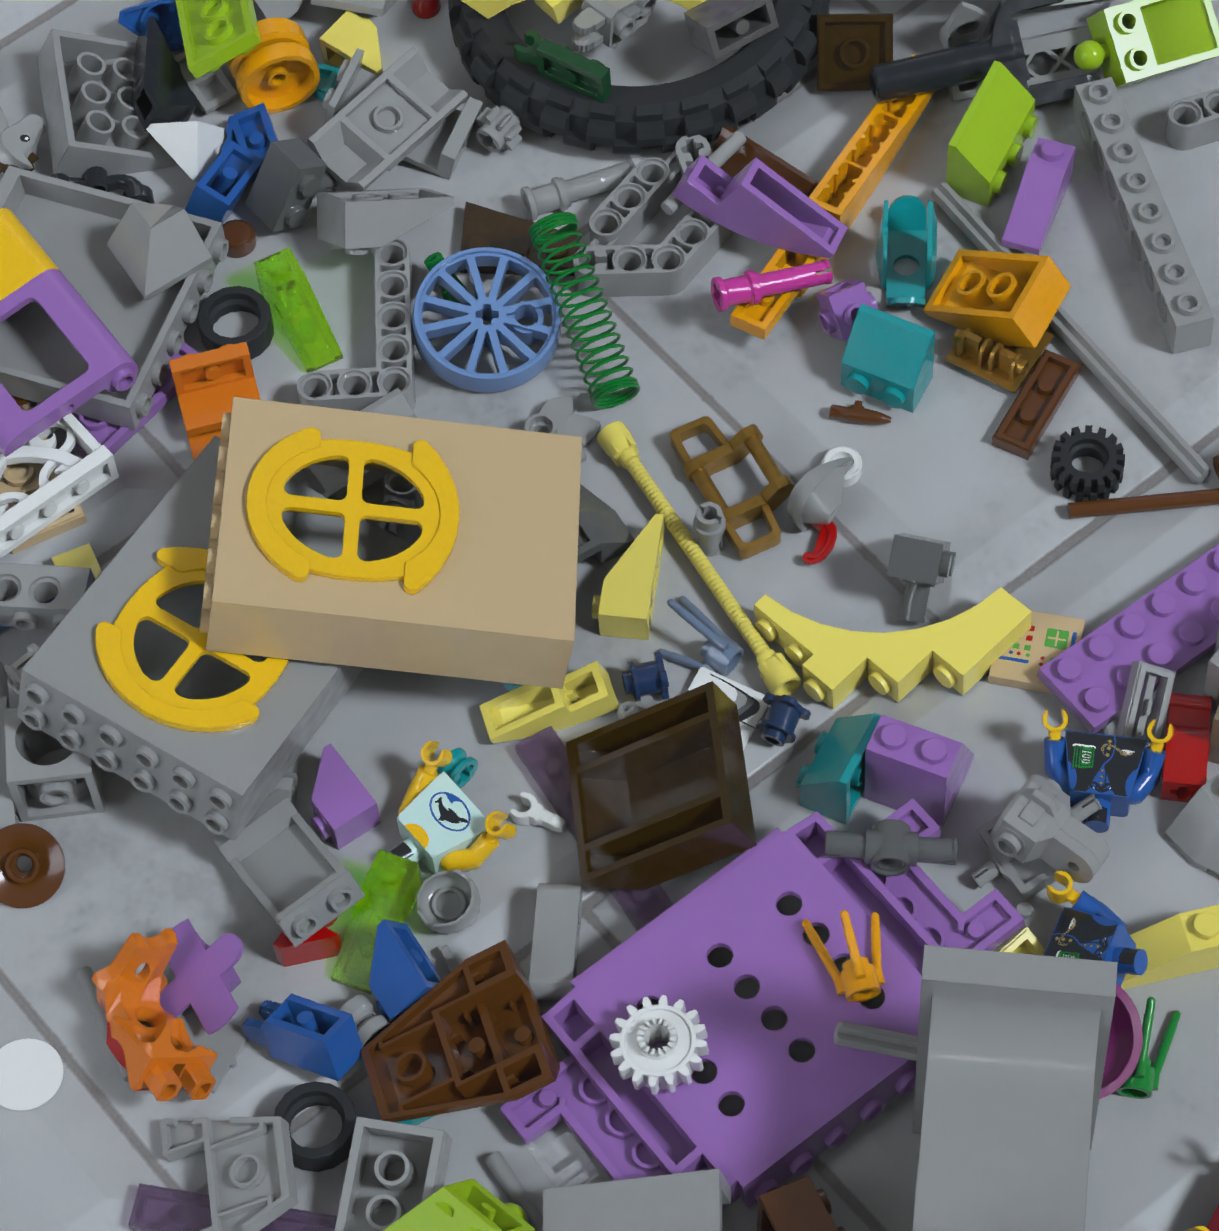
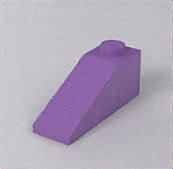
[1001,137,1076,255]

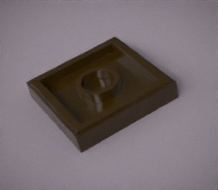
[817,13,893,91]

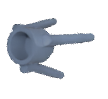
[658,596,744,676]

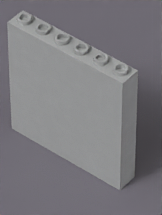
[0,166,229,430]

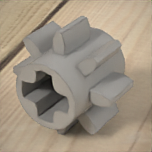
[476,105,522,152]

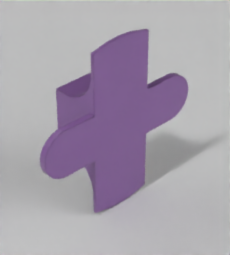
[160,919,243,1035]

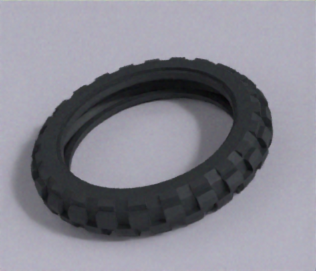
[448,0,830,155]

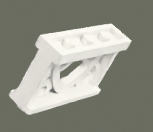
[0,404,119,558]

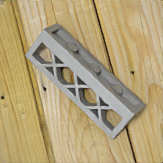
[949,26,1100,101]

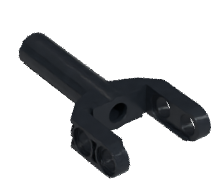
[869,0,1101,107]

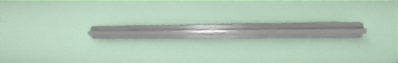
[931,182,1211,484]

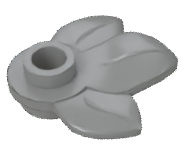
[522,396,601,462]

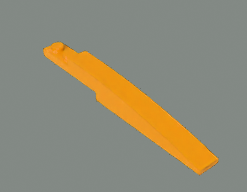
[730,54,935,340]

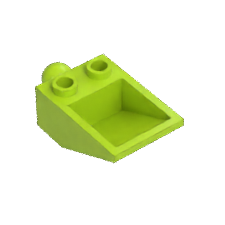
[1074,0,1219,89]
[383,1178,535,1231]

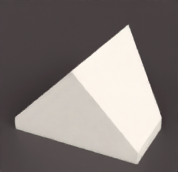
[146,121,227,182]

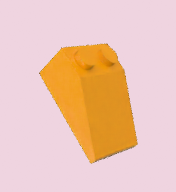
[923,249,1071,348]

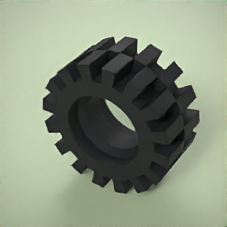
[1050,425,1125,502]

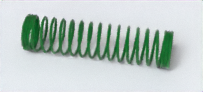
[528,212,640,409]

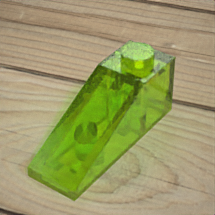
[254,247,343,373]
[331,849,422,995]

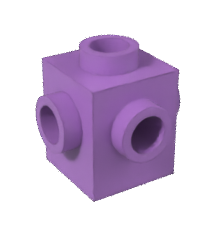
[815,278,878,343]

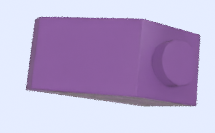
[311,743,381,850]

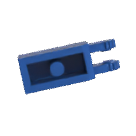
[242,993,363,1081]

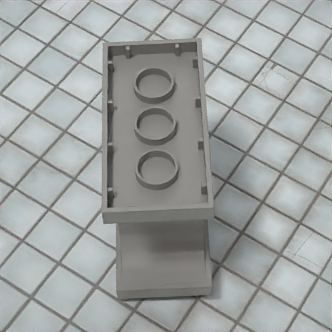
[912,945,1118,1231]

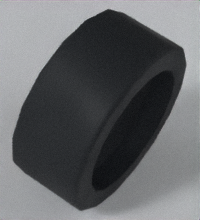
[197,286,274,359]
[274,1081,357,1172]

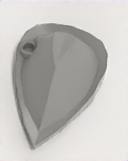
[939,1,993,49]

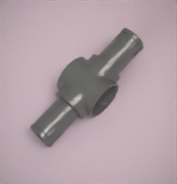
[824,819,958,876]

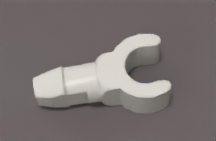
[510,792,567,833]

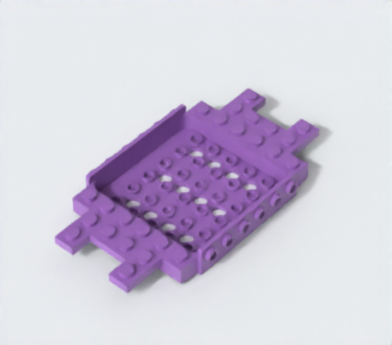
[499,798,1025,1211]

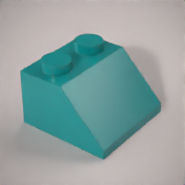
[841,304,935,413]
[796,713,881,825]

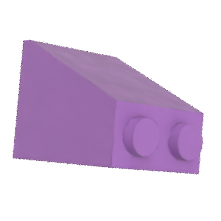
[864,715,974,827]

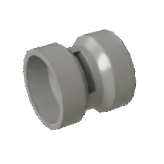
[339,995,391,1048]

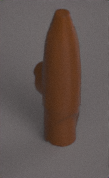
[829,400,891,425]

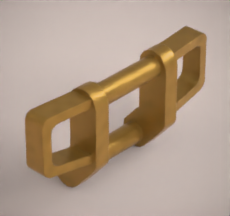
[670,416,795,559]

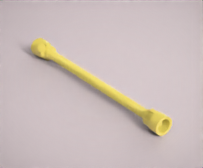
[597,421,802,696]

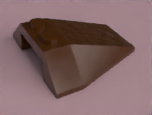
[360,940,560,1122]

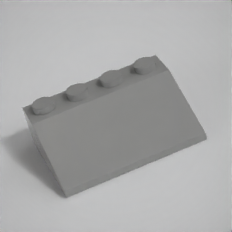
[37,29,176,179]

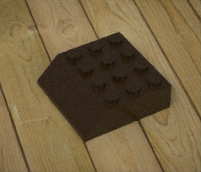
[566,681,757,891]

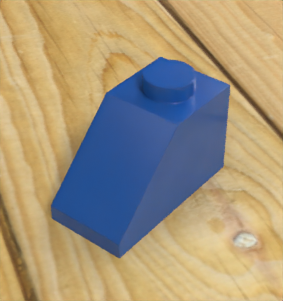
[185,140,263,225]
[369,919,442,1021]

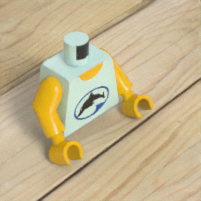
[388,741,516,874]

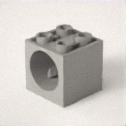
[4,706,105,822]

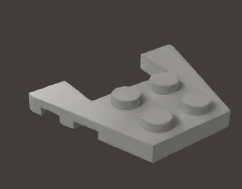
[159,1116,298,1231]

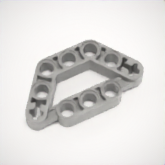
[573,135,733,297]

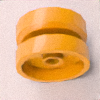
[227,18,320,113]

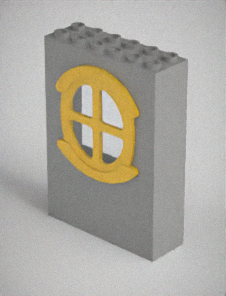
[17,435,411,841]

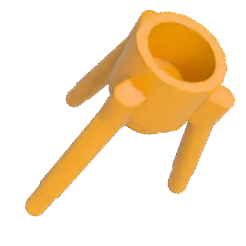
[802,910,885,1002]

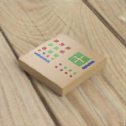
[988,610,1085,694]

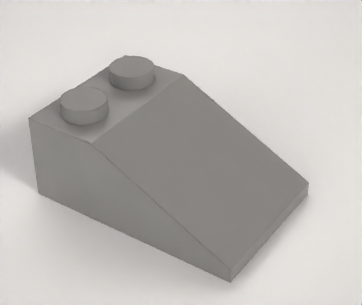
[317,188,454,255]
[335,1116,452,1231]

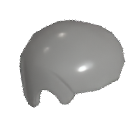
[416,869,481,934]

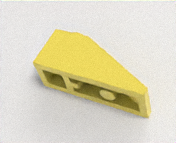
[592,514,665,640]
[1121,904,1219,990]

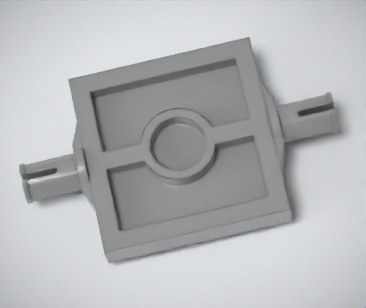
[970,793,1102,900]

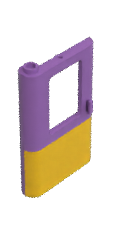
[0,208,139,457]

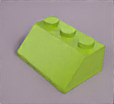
[946,60,1039,207]

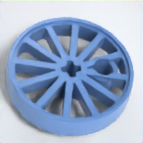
[412,247,562,393]

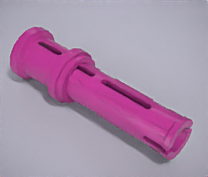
[711,259,833,312]

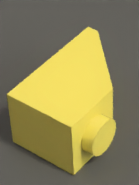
[319,11,383,76]

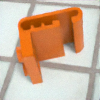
[168,342,261,460]

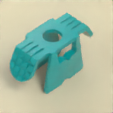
[875,195,937,307]

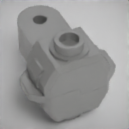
[990,774,1110,883]

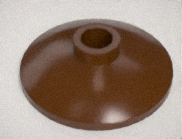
[0,823,66,908]

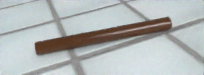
[1067,488,1219,519]

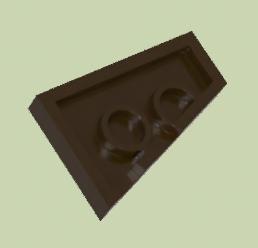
[460,202,579,276]

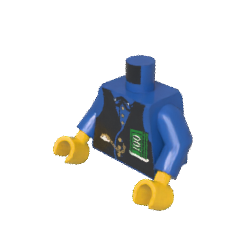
[1041,708,1174,833]
[1043,871,1148,987]

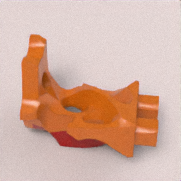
[91,928,217,1101]

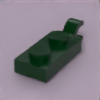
[514,30,612,103]

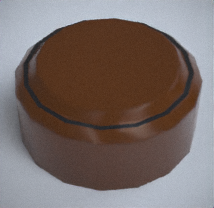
[222,219,257,258]

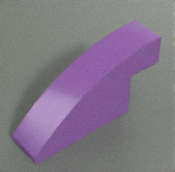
[672,155,848,258]

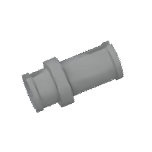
[693,502,726,557]

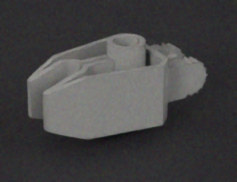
[571,0,656,53]

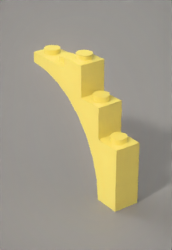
[754,587,1032,710]

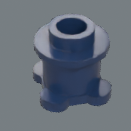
[621,651,669,702]
[756,693,811,747]

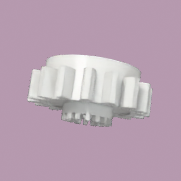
[609,995,709,1095]

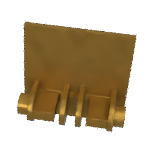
[945,327,1054,393]

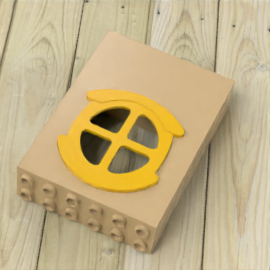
[199,397,582,689]

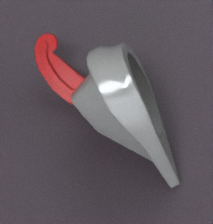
[787,457,854,565]

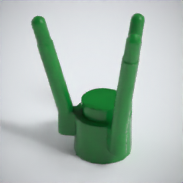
[1116,997,1181,1099]

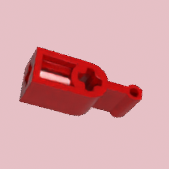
[1160,693,1212,803]

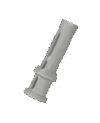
[520,159,635,221]

